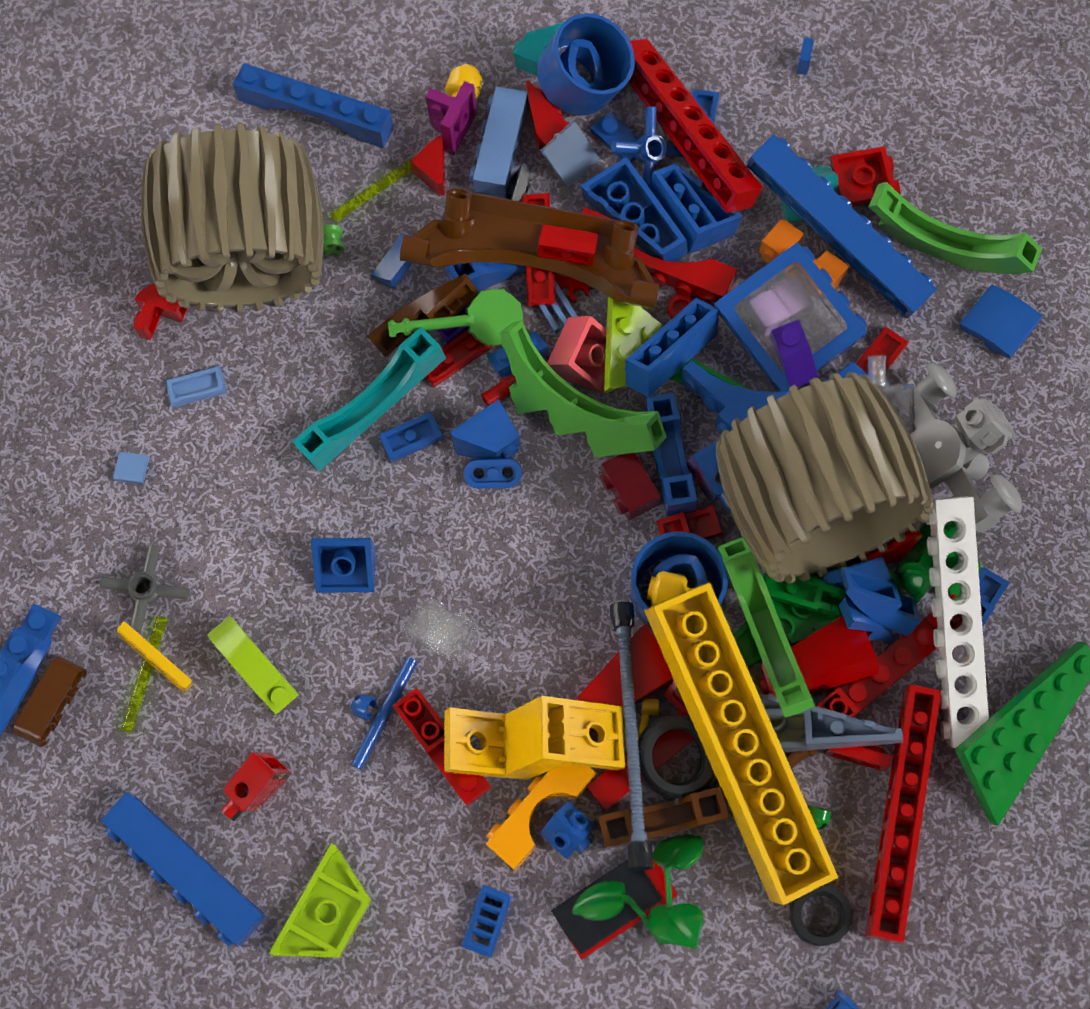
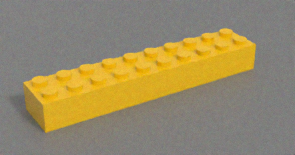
[644,583,838,905]

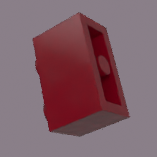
[599,453,661,520]

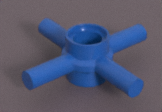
[611,107,684,186]

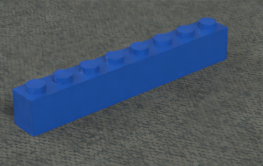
[746,134,937,318]

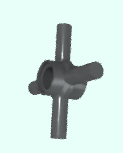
[100,544,190,633]

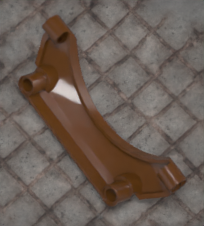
[400,188,659,309]

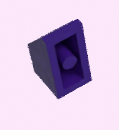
[770,319,818,387]

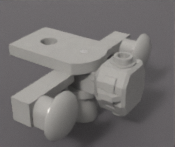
[897,362,1022,533]

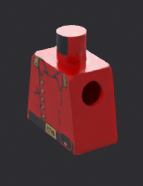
[221,752,292,821]

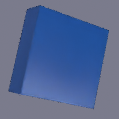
[797,37,814,75]

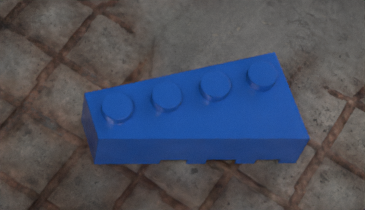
[580,157,688,262]

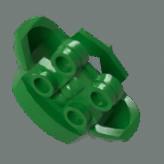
[896,521,981,603]

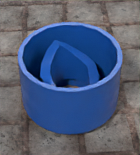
[537,13,635,116]
[630,532,728,631]

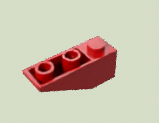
[525,80,569,150]

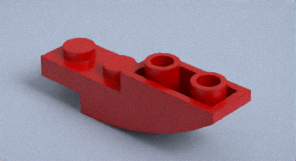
[393,688,492,806]

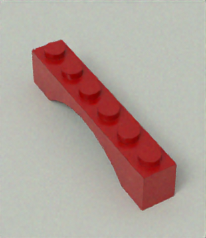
[582,207,738,306]

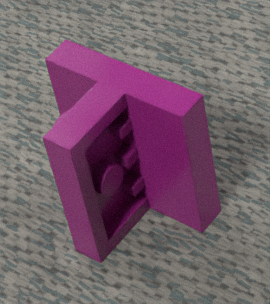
[425,81,478,155]

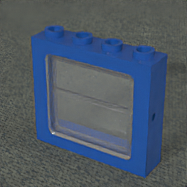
[714,242,868,392]

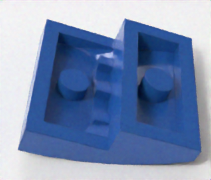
[960,284,1042,359]

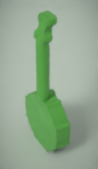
[388,289,523,346]

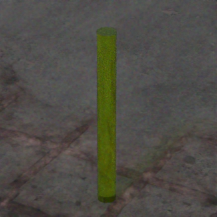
[330,154,417,223]
[120,616,168,734]

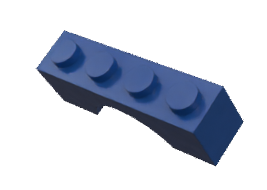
[645,392,697,517]

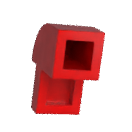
[134,283,190,340]

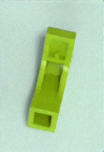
[207,616,299,715]

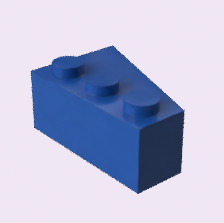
[648,163,743,254]

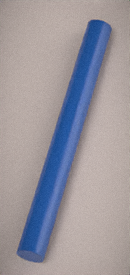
[351,657,418,770]

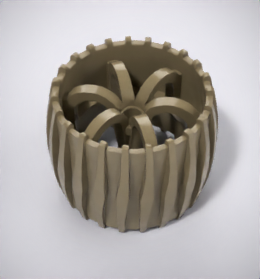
[141,124,324,312]
[715,372,934,583]

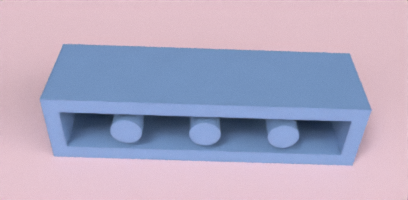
[470,86,528,197]

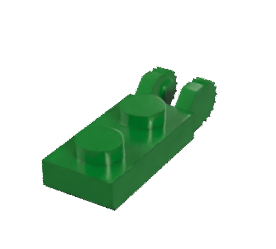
[763,571,847,618]

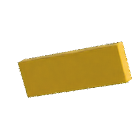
[117,621,193,693]

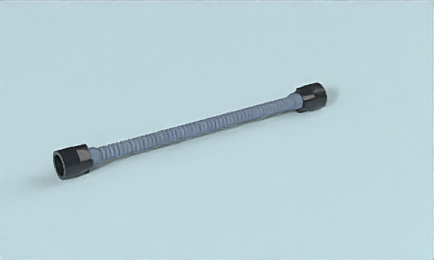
[610,602,654,871]

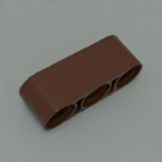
[13,656,87,747]

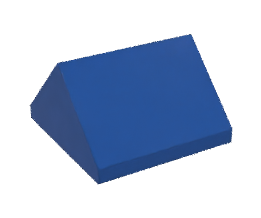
[311,538,376,593]

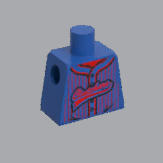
[687,440,730,512]

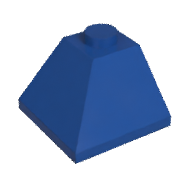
[450,400,521,458]

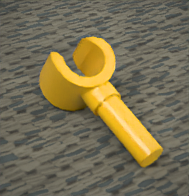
[637,699,659,739]

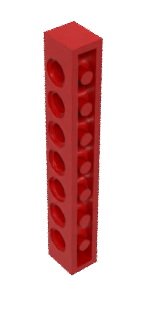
[628,38,763,213]
[865,684,941,944]

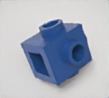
[539,801,596,859]

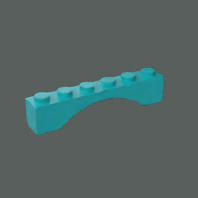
[292,327,446,472]

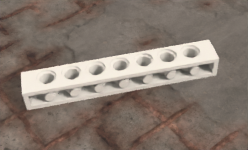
[926,496,989,748]

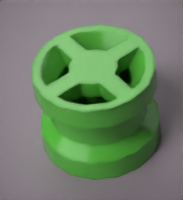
[323,224,344,257]

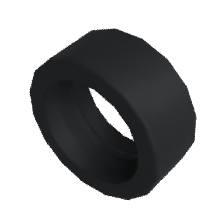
[789,884,852,946]

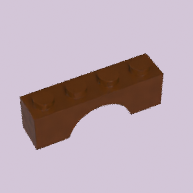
[598,787,729,850]

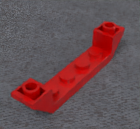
[816,593,963,718]

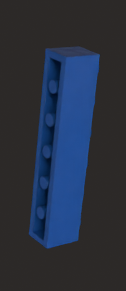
[101,791,267,946]

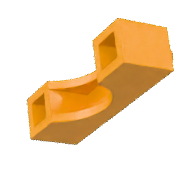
[486,764,596,871]

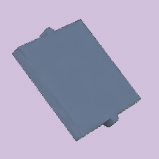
[540,121,600,188]

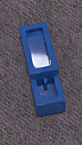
[841,567,921,636]

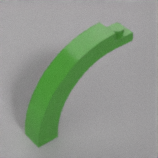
[869,182,1042,274]
[718,537,815,718]

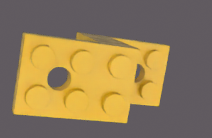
[445,696,625,780]

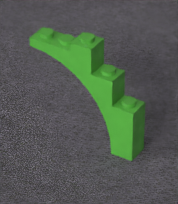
[499,320,667,457]

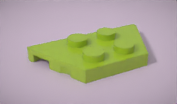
[604,296,662,393]
[269,843,372,958]

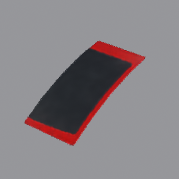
[551,859,678,960]

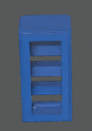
[822,557,891,587]
[462,885,513,958]

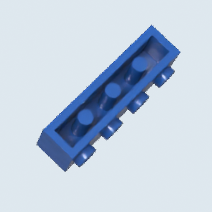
[625,298,719,397]

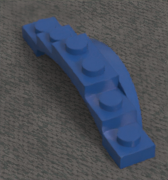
[0,603,61,737]

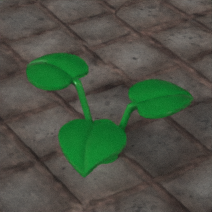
[573,834,704,949]

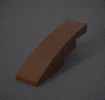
[367,274,479,357]

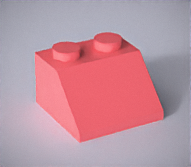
[547,316,606,394]

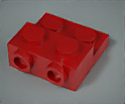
[830,146,900,209]

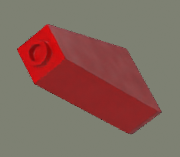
[758,615,879,696]
[575,624,674,734]

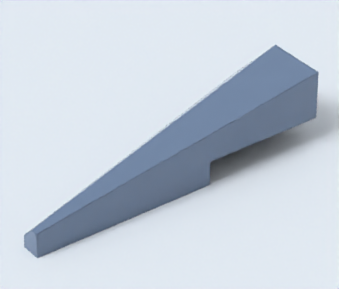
[758,693,903,752]

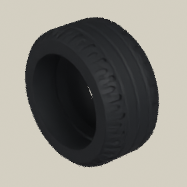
[637,715,715,798]

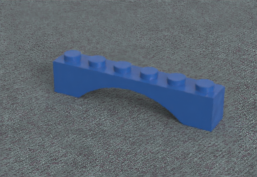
[232,63,394,148]

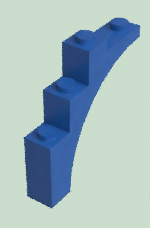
[680,360,874,435]

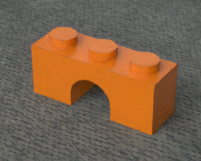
[759,218,849,300]

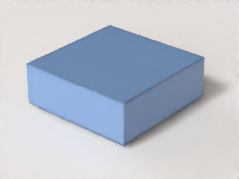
[113,452,149,485]

